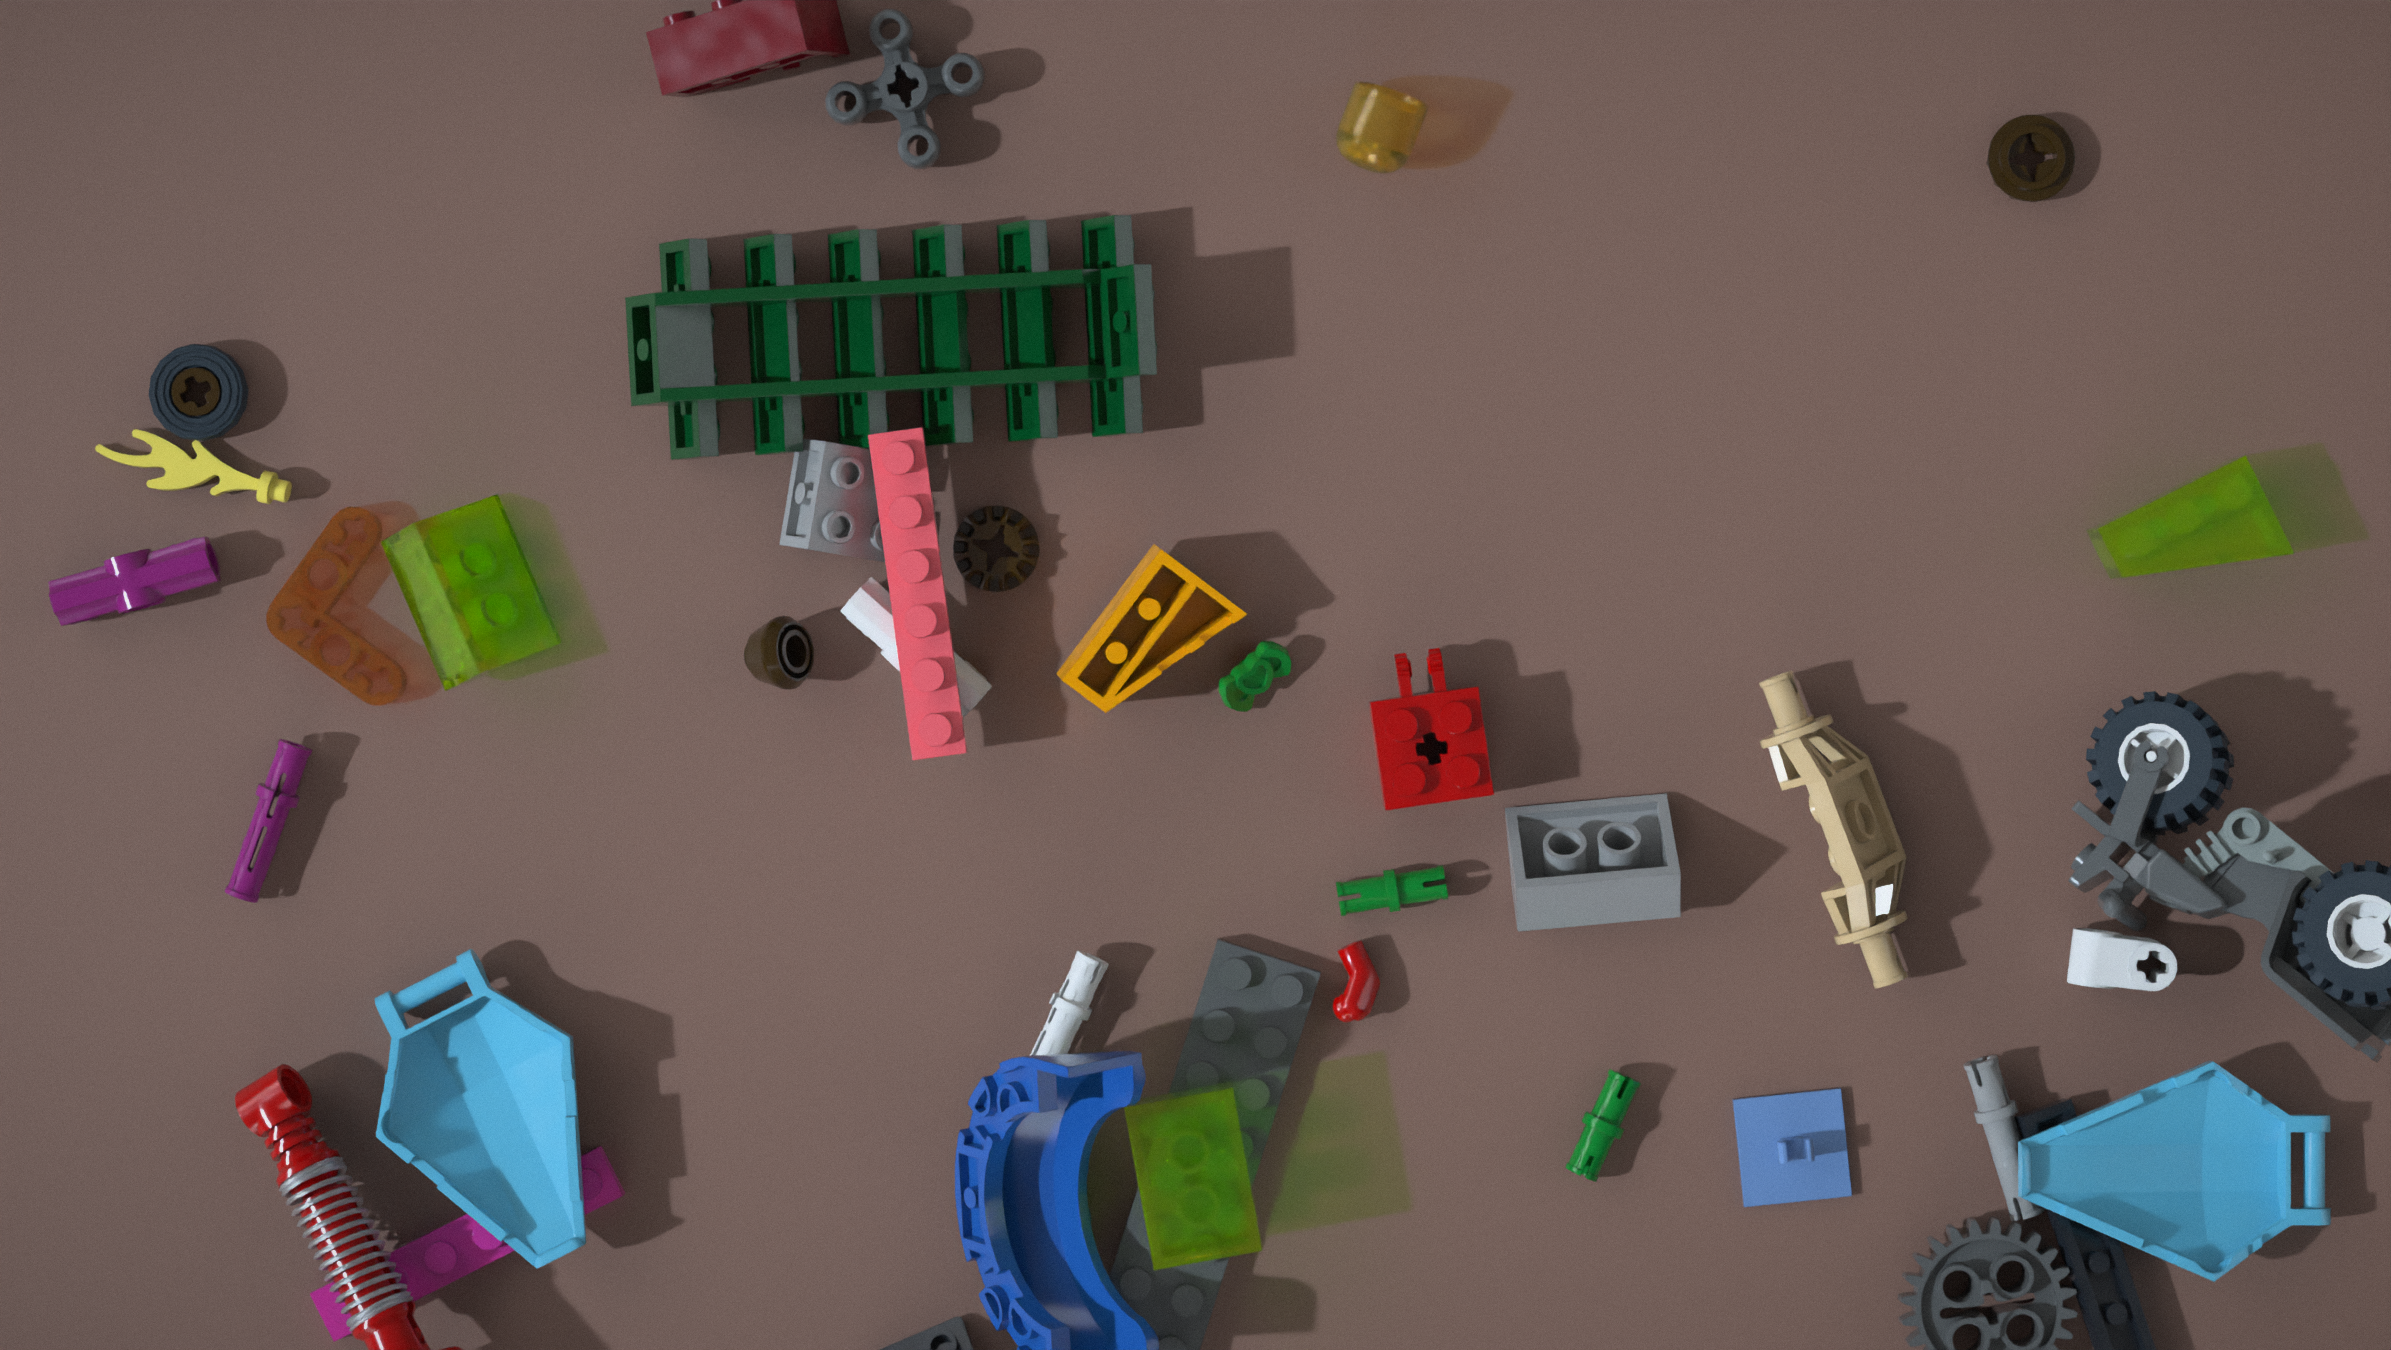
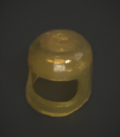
[1336,81,1429,174]

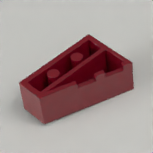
[646,0,850,97]

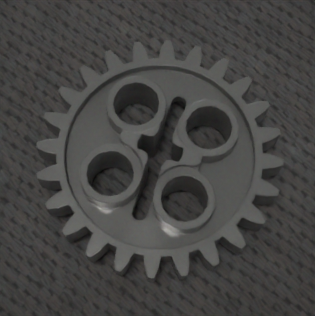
[1897,1216,2078,1350]

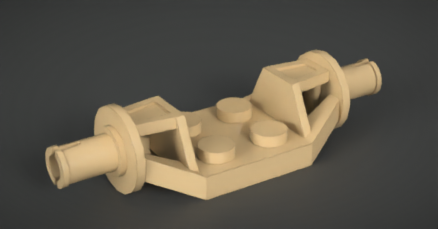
[1759,670,1908,989]

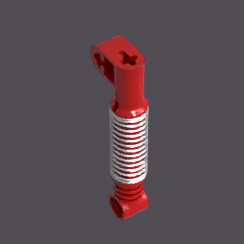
[235,1064,463,1350]

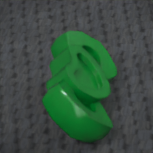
[1218,641,1291,712]

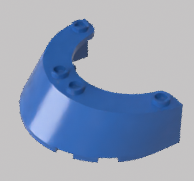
[955,1051,1159,1350]

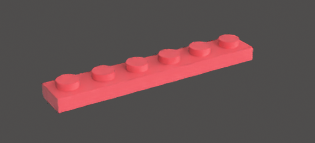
[868,427,968,760]

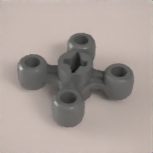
[825,9,985,170]

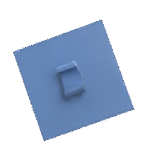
[1732,1088,1852,1207]

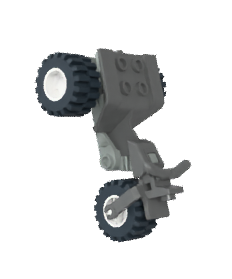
[2068,691,2391,1063]

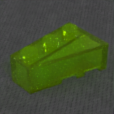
[2086,455,2294,579]

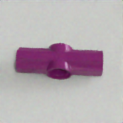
[48,536,221,626]

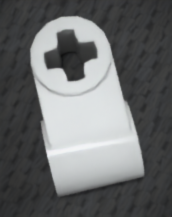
[2067,928,2178,991]

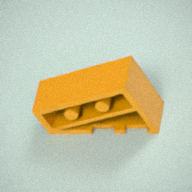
[1056,544,1247,713]

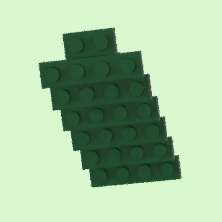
[625,215,1157,460]

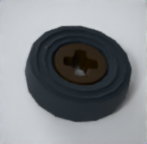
[149,344,249,441]

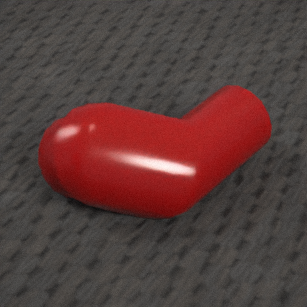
[1333,940,1380,1023]

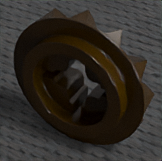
[1986,115,2075,203]
[953,506,1040,592]

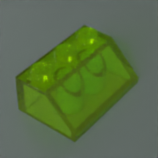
[381,494,562,691]

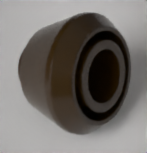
[744,616,814,690]

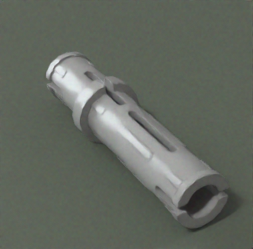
[1963,1055,2044,1221]

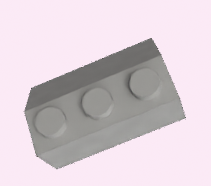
[1505,793,1681,932]

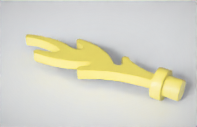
[95,429,292,504]

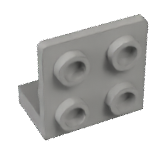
[779,439,885,562]

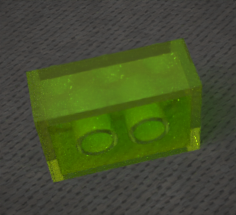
[1124,1082,1262,1270]

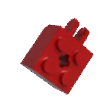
[1369,648,1494,810]

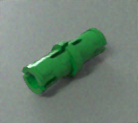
[1336,865,1448,917]
[1565,1069,1641,1182]

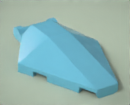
[374,949,587,1269]
[2018,1061,2331,1282]

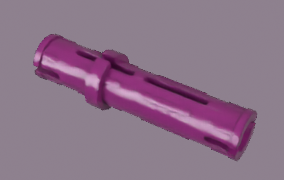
[225,739,312,903]

